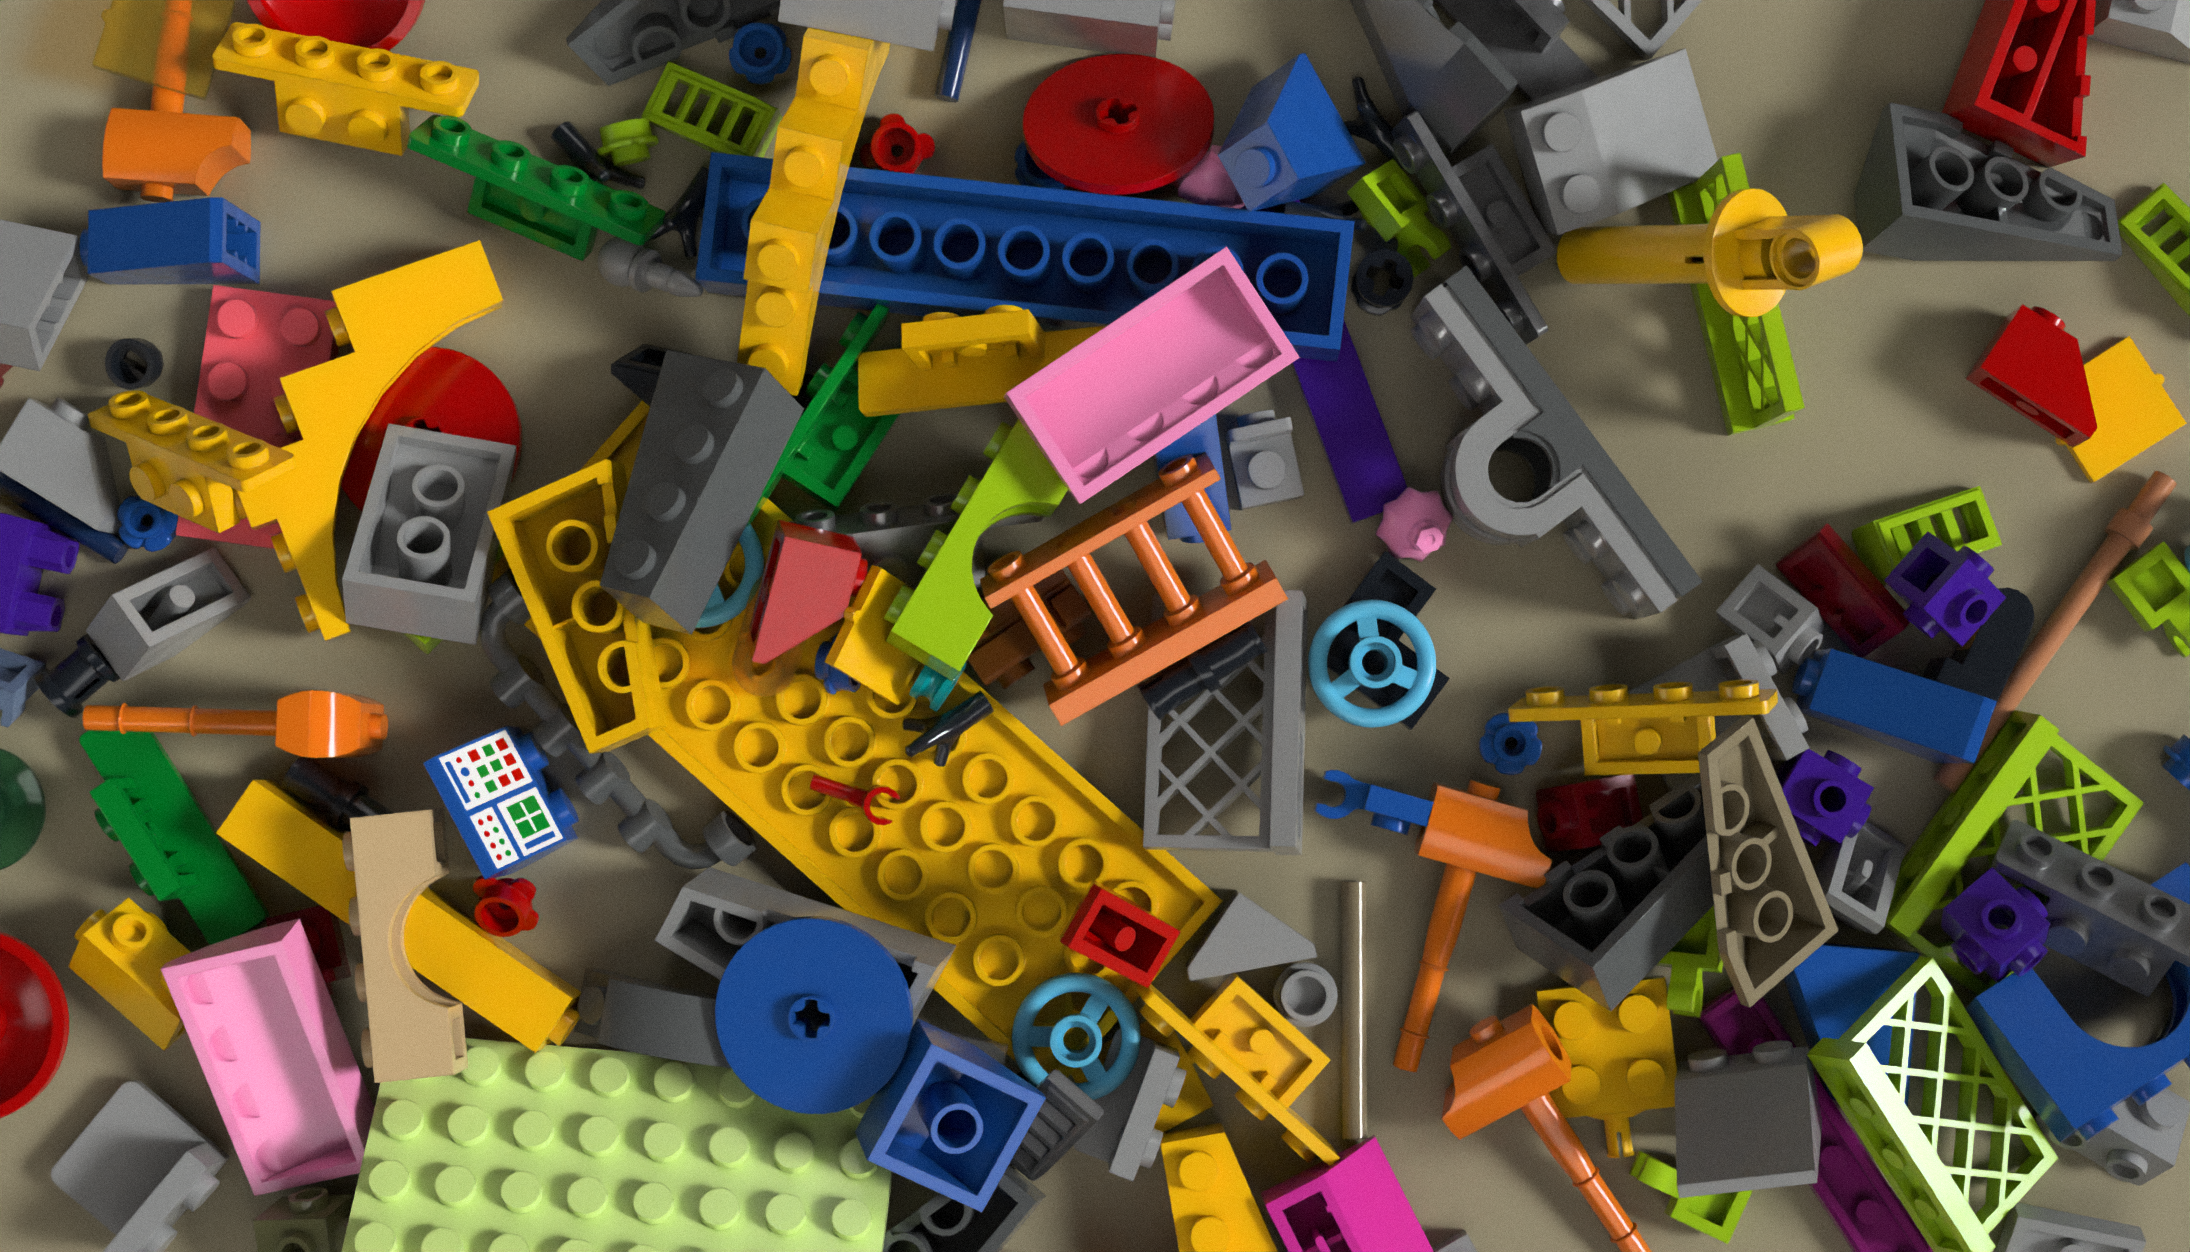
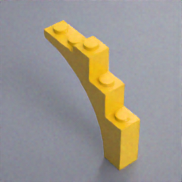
[737,27,890,396]
[232,240,503,641]

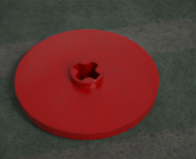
[1023,54,1215,195]
[341,347,523,511]

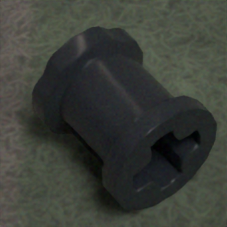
[1351,249,1414,316]
[35,634,120,718]

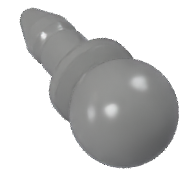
[598,237,703,297]

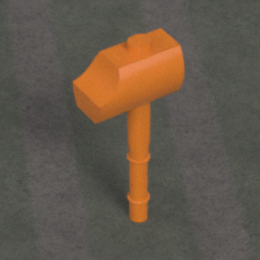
[102,0,251,203]
[82,690,388,758]
[1392,780,1552,1072]
[1442,1004,1652,1252]

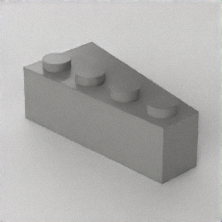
[655,867,956,1031]

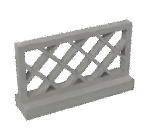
[1143,590,1308,855]

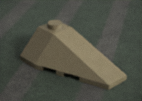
[1698,715,1839,1007]

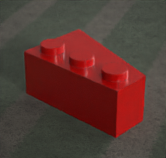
[1942,0,2096,168]

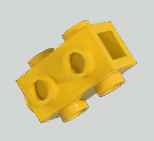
[68,897,191,1051]

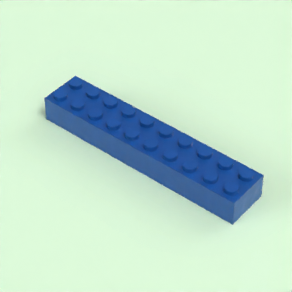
[695,152,1355,362]

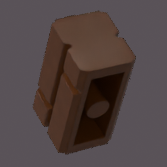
[967,569,1092,690]

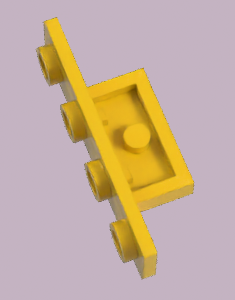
[212,22,479,156]
[858,305,1105,417]
[88,390,297,533]
[1508,679,1778,776]
[1136,973,1340,1166]

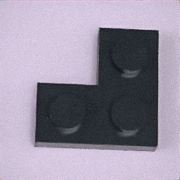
[1308,551,1450,730]

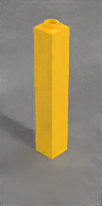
[216,779,581,1053]

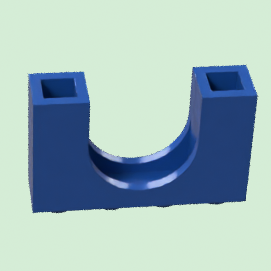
[1966,862,2190,1142]

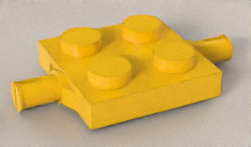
[1535,975,1677,1158]

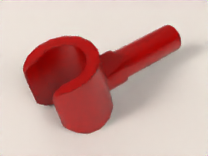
[810,774,900,825]

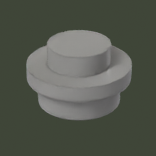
[1273,962,1338,1027]

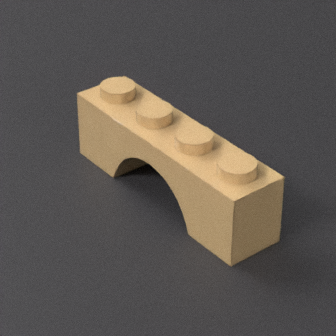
[343,809,468,1083]

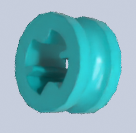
[909,662,967,712]

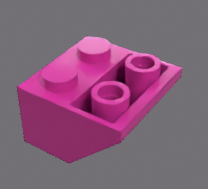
[1260,1135,1434,1252]

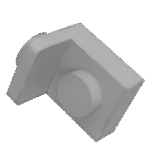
[1225,410,1304,511]
[1716,564,1824,674]

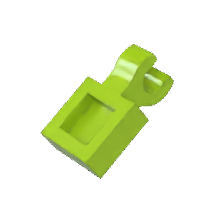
[1347,159,1452,278]
[2107,541,2190,658]
[1657,905,1723,1018]
[1629,1150,1753,1244]

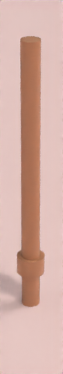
[1933,471,2177,793]

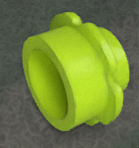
[597,118,659,166]

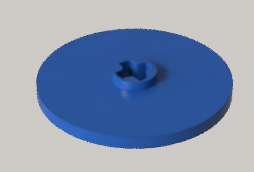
[715,916,913,1114]

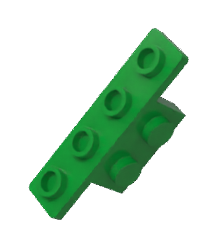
[407,115,666,261]
[746,304,901,527]
[79,705,269,945]

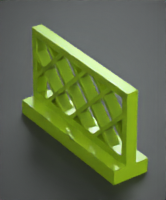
[1667,152,1805,436]
[1883,710,2144,996]
[1807,956,2058,1252]

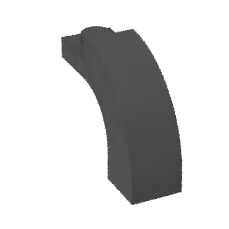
[574,968,731,1068]

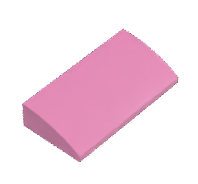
[1004,247,1300,504]
[161,918,374,1196]

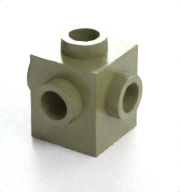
[253,1187,354,1252]

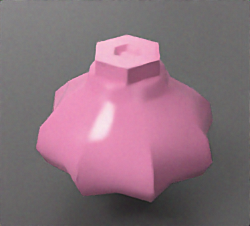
[1171,145,1245,209]
[1376,487,1453,562]

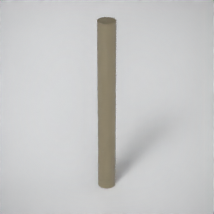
[1341,881,1368,1140]

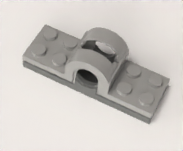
[1410,265,1703,619]

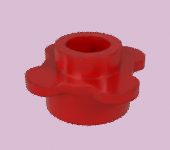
[860,113,935,174]
[473,875,539,937]

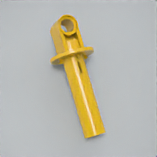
[1557,189,1863,317]

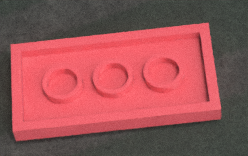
[176,285,339,549]

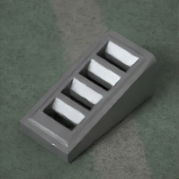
[1010,1069,1104,1181]

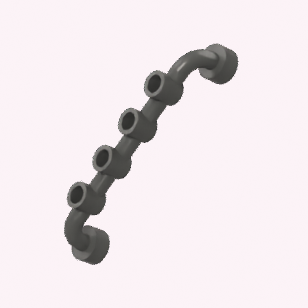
[479,568,756,870]

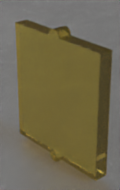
[92,0,235,101]

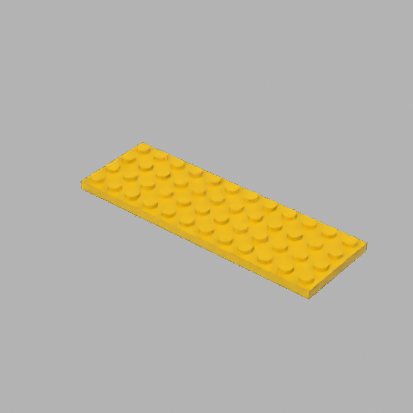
[492,400,1223,1078]

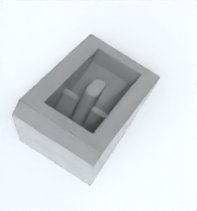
[1814,821,1906,934]
[1185,890,1317,981]

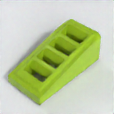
[641,61,783,158]
[2117,182,2190,316]
[1852,486,2002,586]

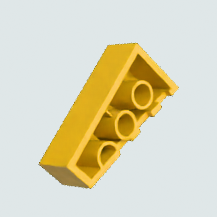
[487,459,667,754]
[1160,1123,1278,1252]

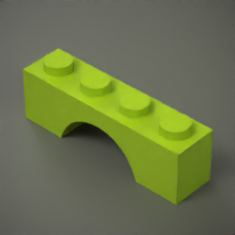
[884,419,1068,681]

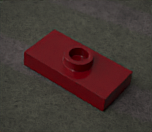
[1775,523,1910,658]

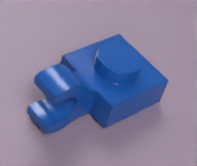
[1314,770,1434,835]

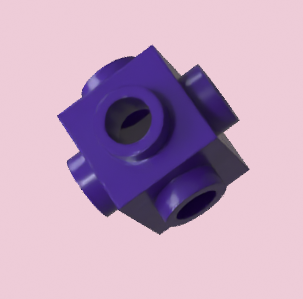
[1884,531,2006,646]
[1776,749,1874,847]
[1941,867,2050,983]

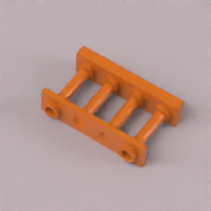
[980,452,1288,726]

